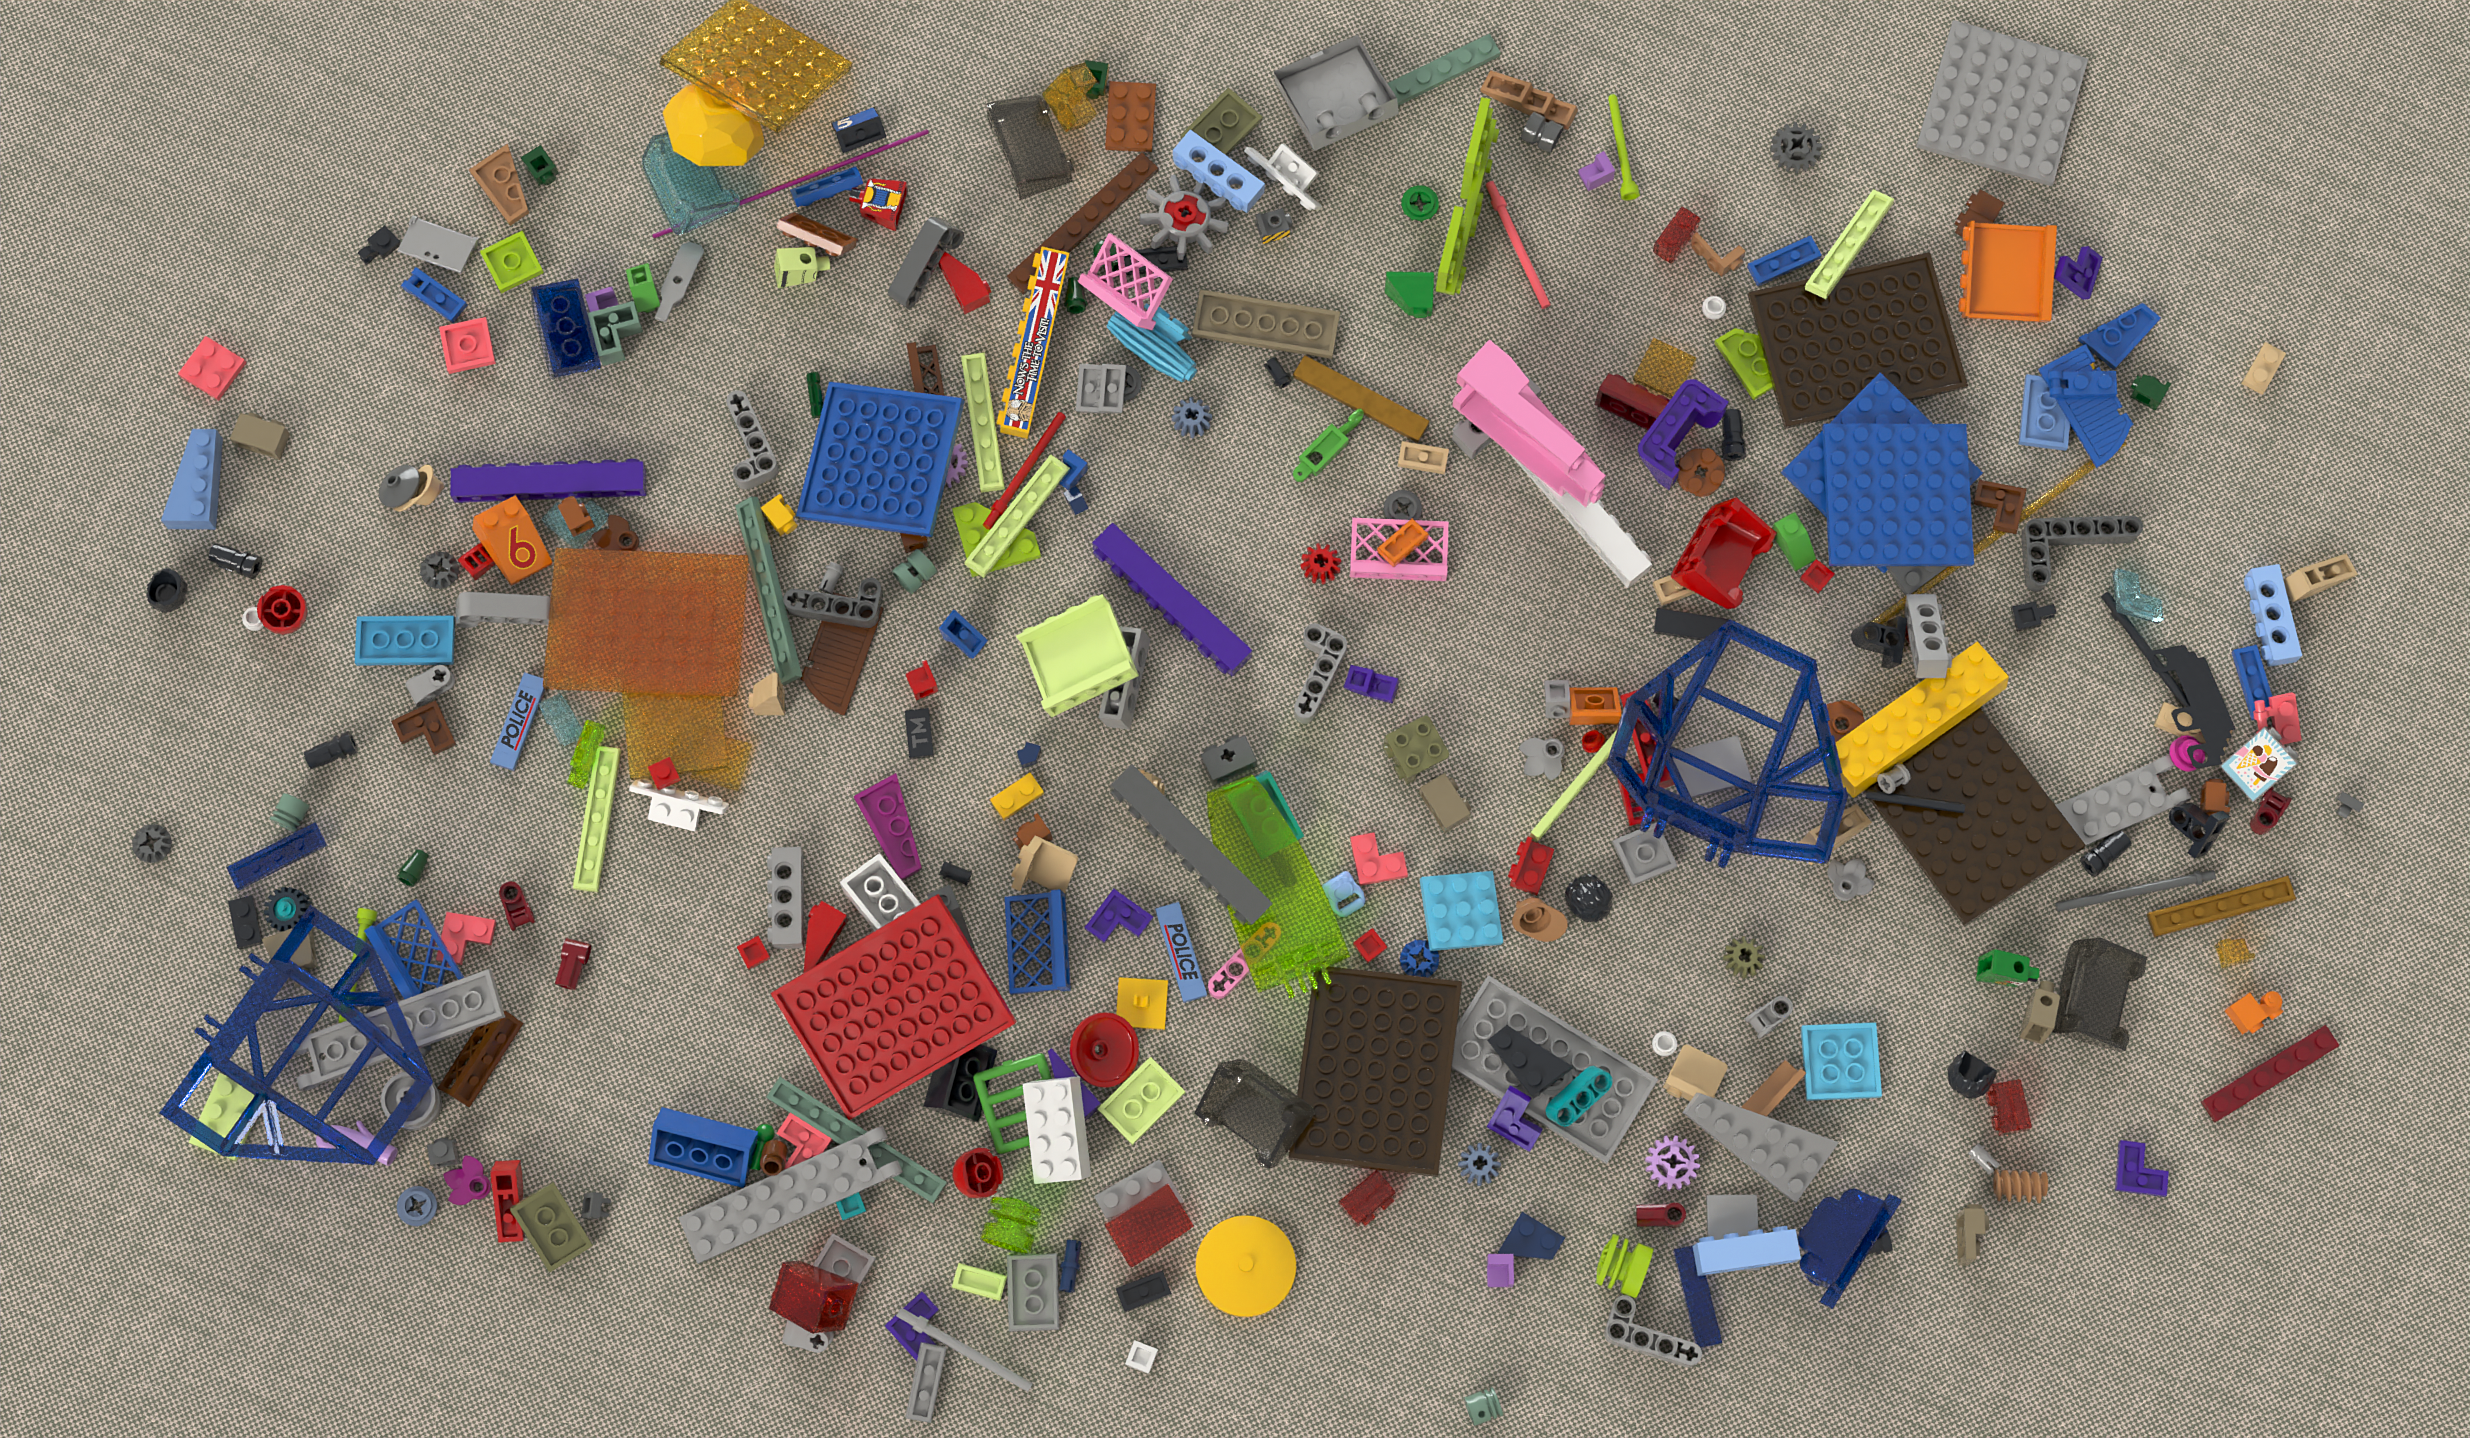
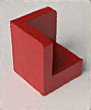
[906,660,938,701]

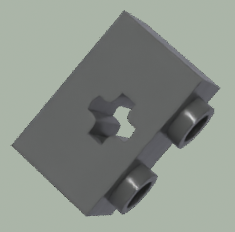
[1201,735,1257,786]

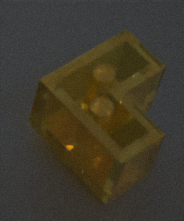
[1042,62,1097,132]

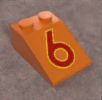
[472,495,553,586]

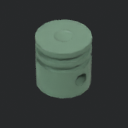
[269,793,310,832]
[1464,1387,1503,1426]

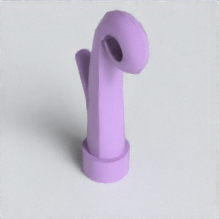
[316,1121,398,1166]

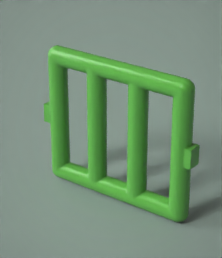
[973,1053,1052,1154]

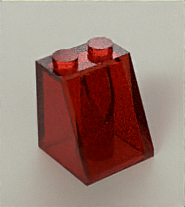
[769,1260,859,1334]

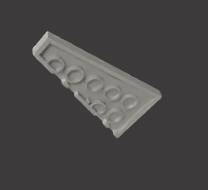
[1682,1093,1839,1203]

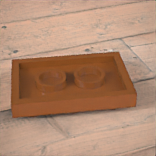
[1105,81,1156,152]
[776,212,858,256]

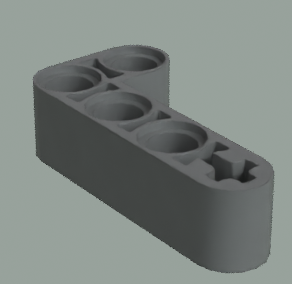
[888,217,964,309]
[783,578,883,628]

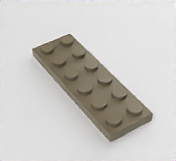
[1192,289,1340,359]

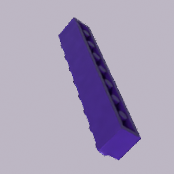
[450,459,646,503]
[1092,522,1252,677]

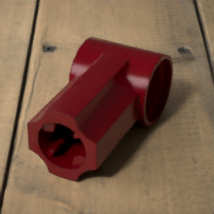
[555,938,591,990]
[1636,1202,1686,1228]

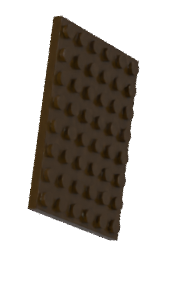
[1747,252,1968,429]
[1863,708,2086,927]
[1288,965,1462,1177]

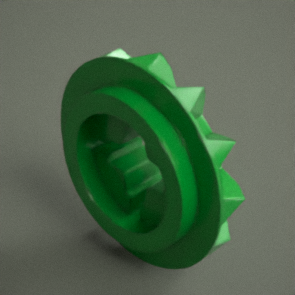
[1401,185,1439,223]

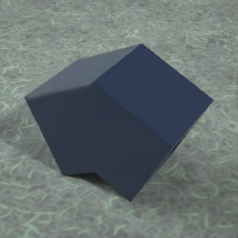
[1063,486,1089,515]
[1017,742,1041,769]

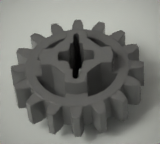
[1770,122,1822,174]

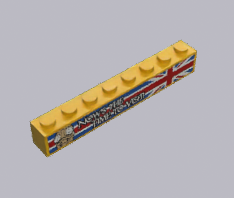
[997,247,1069,439]

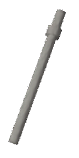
[896,1308,1033,1392]

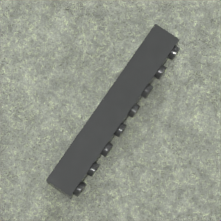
[1109,764,1273,925]

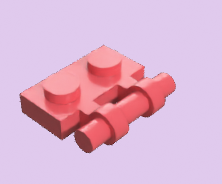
[2253,692,2302,745]

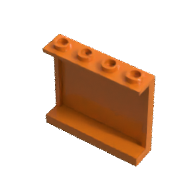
[1958,221,2057,323]

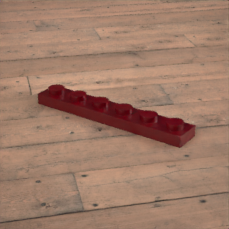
[2201,1025,2340,1123]

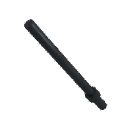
[2101,591,2190,708]

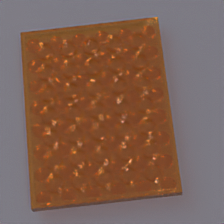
[543,548,749,697]

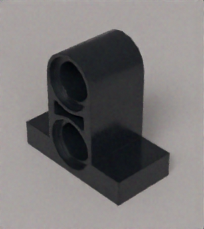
[1851,616,1907,669]
[2169,803,2231,859]

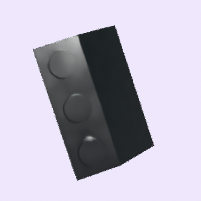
[923,1044,997,1122]

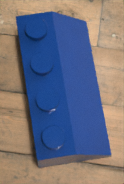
[648,1107,758,1188]

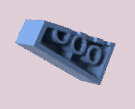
[161,429,223,530]

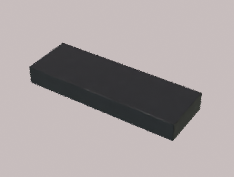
[1118,246,1188,276]
[1653,608,1729,644]

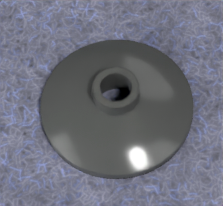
[379,465,420,508]

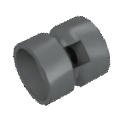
[1520,112,1564,153]

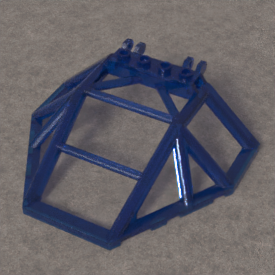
[1606,619,1848,868]
[159,905,433,1165]

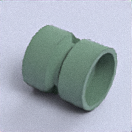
[891,549,937,594]

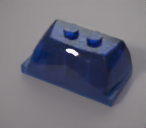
[531,278,601,380]

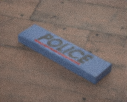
[490,672,548,771]
[1155,902,1207,1003]

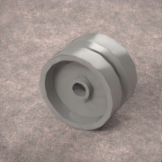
[381,1071,442,1131]

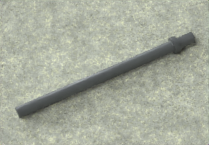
[2055,870,2216,912]

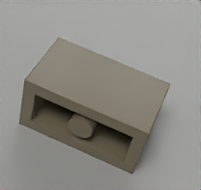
[230,413,290,460]
[1419,773,1472,834]

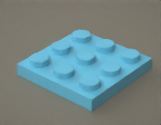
[1420,871,1503,951]
[1801,1023,1882,1101]

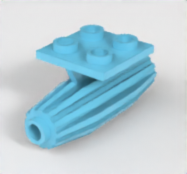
[1107,303,1197,382]

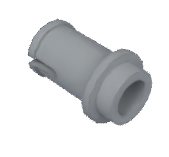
[818,562,844,594]
[1968,1143,2000,1175]

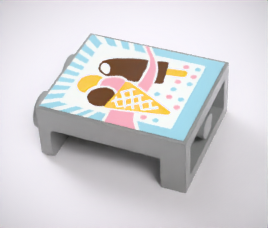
[2220,726,2300,802]

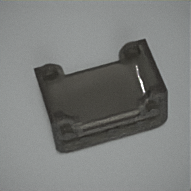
[985,95,1075,200]
[2052,937,2147,1052]
[1194,1059,1315,1169]

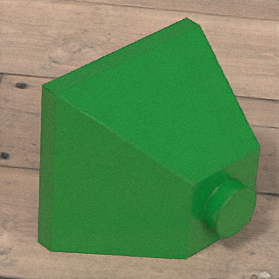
[1385,271,1434,318]

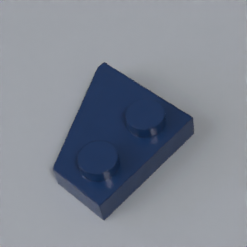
[1497,1212,1565,1260]

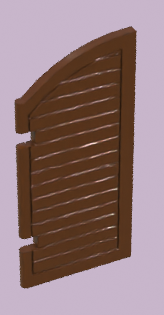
[800,592,884,716]

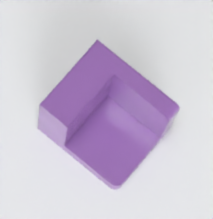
[1578,151,1615,191]
[585,287,619,312]
[1487,1254,1514,1287]

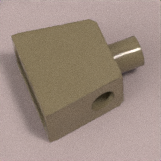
[262,923,317,987]
[2019,981,2060,1044]

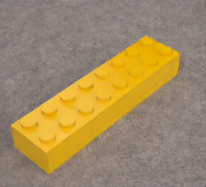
[1822,641,2009,798]

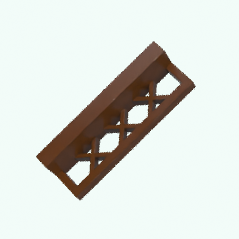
[906,342,945,396]
[437,1010,524,1108]

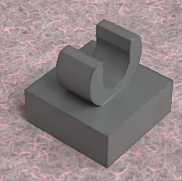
[2336,790,2364,819]
[581,1192,611,1220]

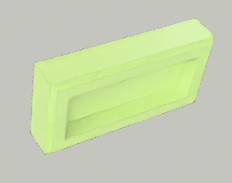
[952,1263,1007,1301]

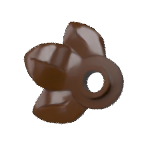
[592,515,640,561]

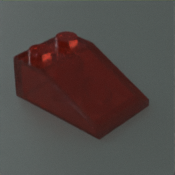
[1104,1183,1194,1268]

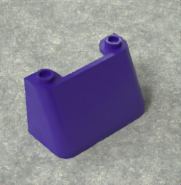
[1637,379,1729,490]

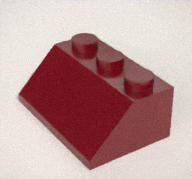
[1594,373,1670,430]

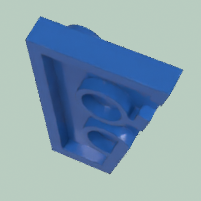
[2077,303,2161,370]

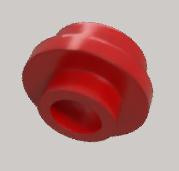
[1582,730,1606,753]

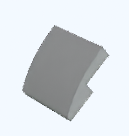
[1076,364,1126,414]

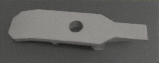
[655,242,704,322]

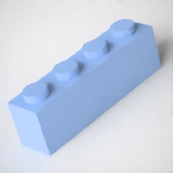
[1693,1226,1801,1276]

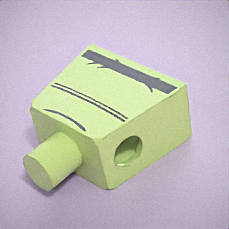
[774,247,830,288]

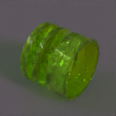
[980,1197,1042,1254]

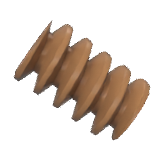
[1993,1169,2048,1203]

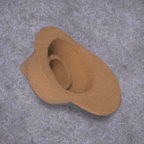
[1512,897,1567,942]

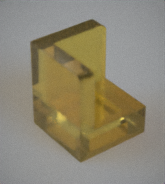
[2215,938,2256,969]

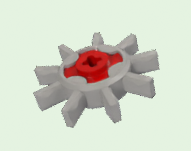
[1139,175,1229,260]

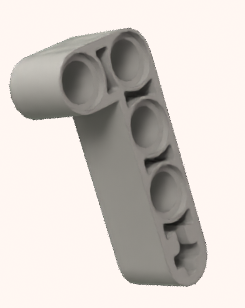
[726,390,779,490]
[455,592,554,628]
[1294,623,1347,724]
[1604,1295,1702,1368]

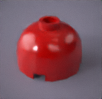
[257,585,308,635]
[952,1148,1003,1199]

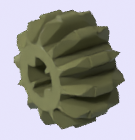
[1723,936,1765,979]

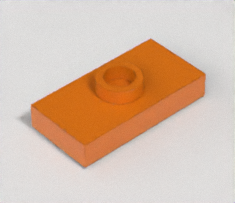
[1377,518,1429,568]

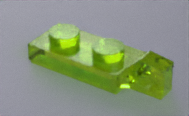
[567,719,606,789]

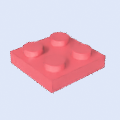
[439,317,496,374]
[178,336,246,401]

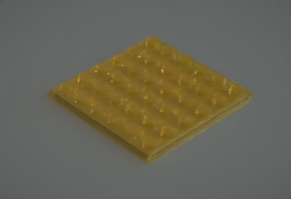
[659,0,853,134]

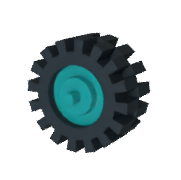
[264,887,314,932]

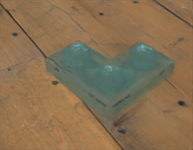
[541,500,609,552]
[2112,568,2164,624]

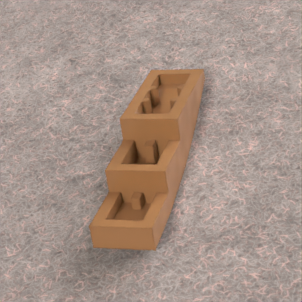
[1480,70,1578,130]

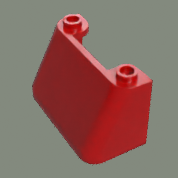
[1671,497,1777,609]

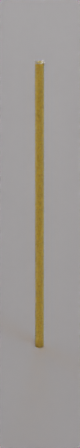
[1864,441,2126,637]

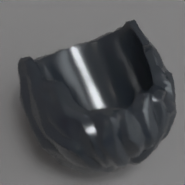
[146,568,188,613]
[1565,874,1613,923]
[1947,1050,1997,1099]

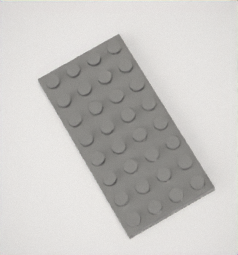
[1452,975,1658,1165]

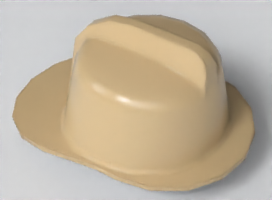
[394,465,444,512]

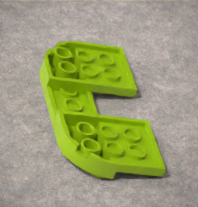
[1436,97,1500,296]

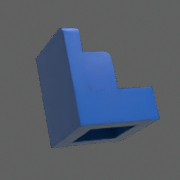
[1060,449,1088,490]

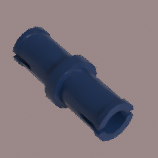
[1059,1240,1082,1293]

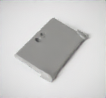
[398,215,479,274]

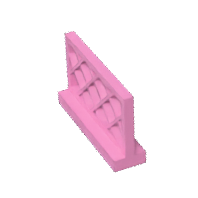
[1078,234,1173,330]
[1350,518,1449,581]

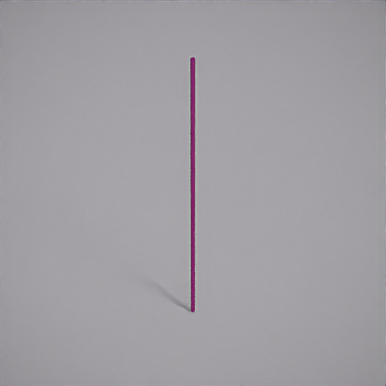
[652,129,929,238]

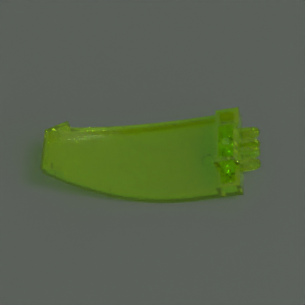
[1207,774,1351,999]

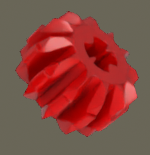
[1300,543,1341,585]

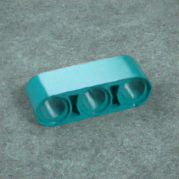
[1545,1066,1613,1127]

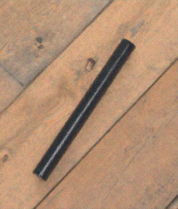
[1866,789,1965,813]

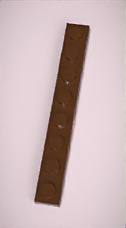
[1007,152,1159,295]

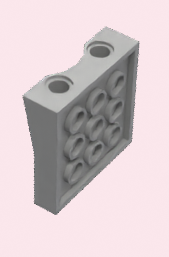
[1273,35,1399,151]

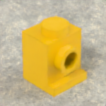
[761,494,798,536]

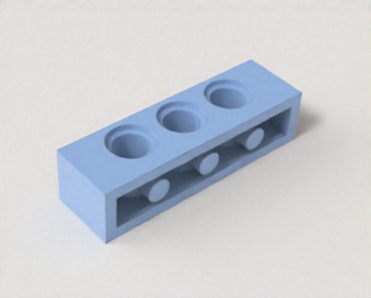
[1173,130,1265,213]
[2244,564,2302,667]

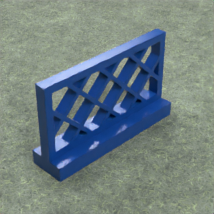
[1005,889,1071,995]
[364,899,464,1000]

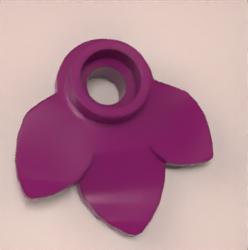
[443,1155,491,1205]

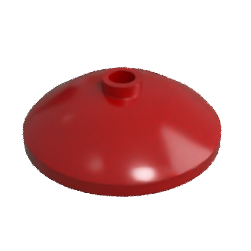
[1070,1012,1139,1087]

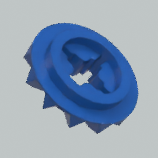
[1400,939,1439,977]

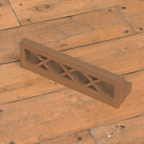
[1741,1060,1806,1117]

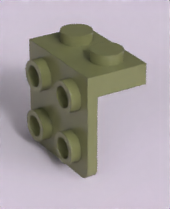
[1382,715,1449,785]

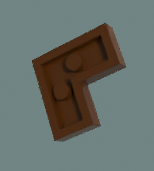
[1974,480,2027,534]
[391,700,457,755]

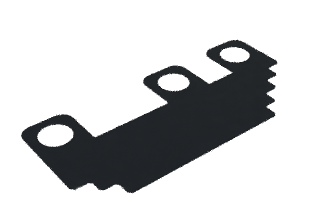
[2147,645,2236,769]

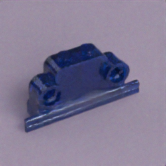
[1797,1189,1902,1309]

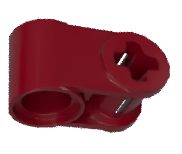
[2250,787,2292,835]
[499,881,536,931]

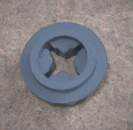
[397,1186,438,1227]

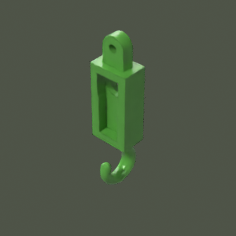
[1293,408,1364,482]

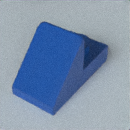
[939,610,988,659]

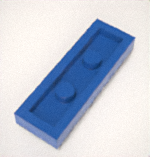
[790,166,864,207]
[1747,235,1822,287]
[2231,645,2272,721]

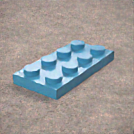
[355,616,455,666]

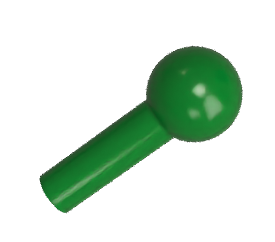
[750,1124,775,1171]

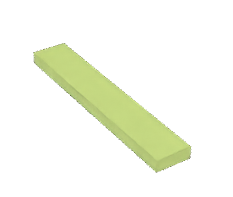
[1805,189,1894,299]
[961,352,1005,493]
[965,455,1070,578]
[1530,722,1629,842]
[573,746,621,892]

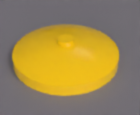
[1196,1216,1296,1317]

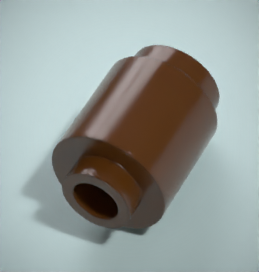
[760,1140,788,1176]

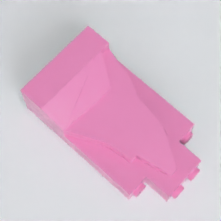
[1452,340,1606,507]

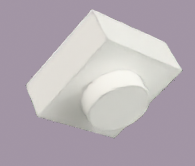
[1125,1340,1158,1374]

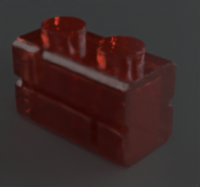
[1653,206,1701,264]
[1986,1079,2032,1136]
[1338,1170,1396,1227]

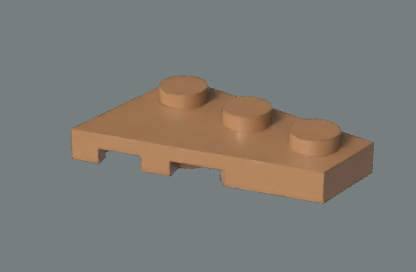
[469,144,529,226]

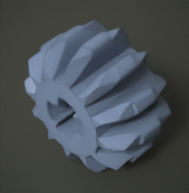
[1172,397,1212,439]
[1458,1143,1501,1186]

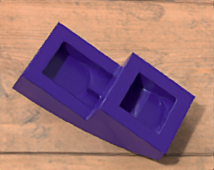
[1344,665,1400,704]

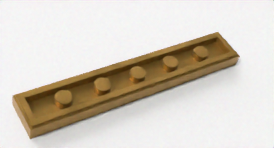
[1293,355,1430,443]
[2146,876,2296,938]

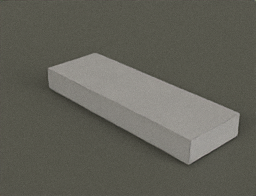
[905,1342,947,1423]

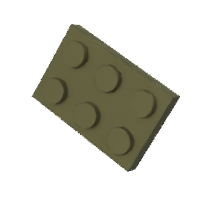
[1180,87,1263,156]
[510,1181,593,1273]

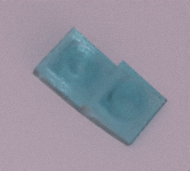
[538,693,585,747]

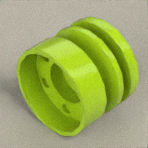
[1595,1234,1654,1299]

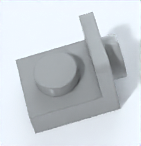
[1544,680,1570,718]

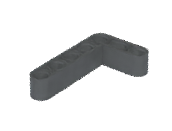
[2021,516,2143,592]

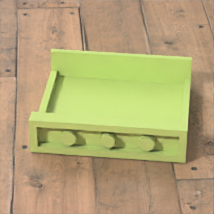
[1016,594,1139,717]

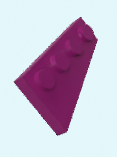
[853,773,922,881]

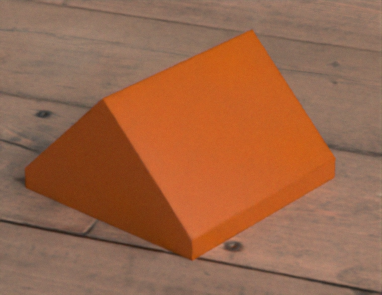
[1569,687,1621,725]

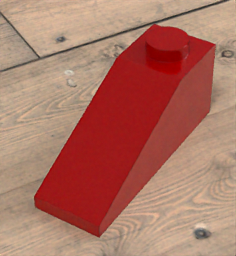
[938,252,992,314]
[803,900,849,973]
[490,1160,524,1243]

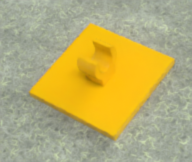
[1116,977,1168,1030]

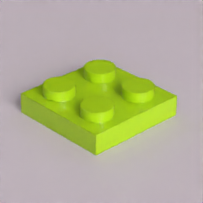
[480,231,544,294]

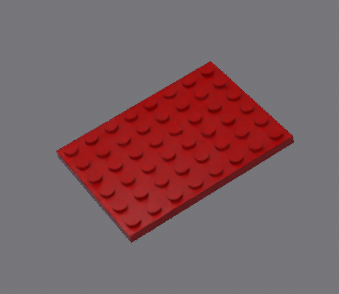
[770,894,1017,1120]

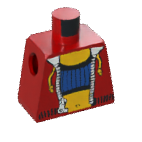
[849,179,908,231]

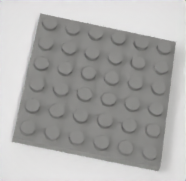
[1916,20,2088,187]

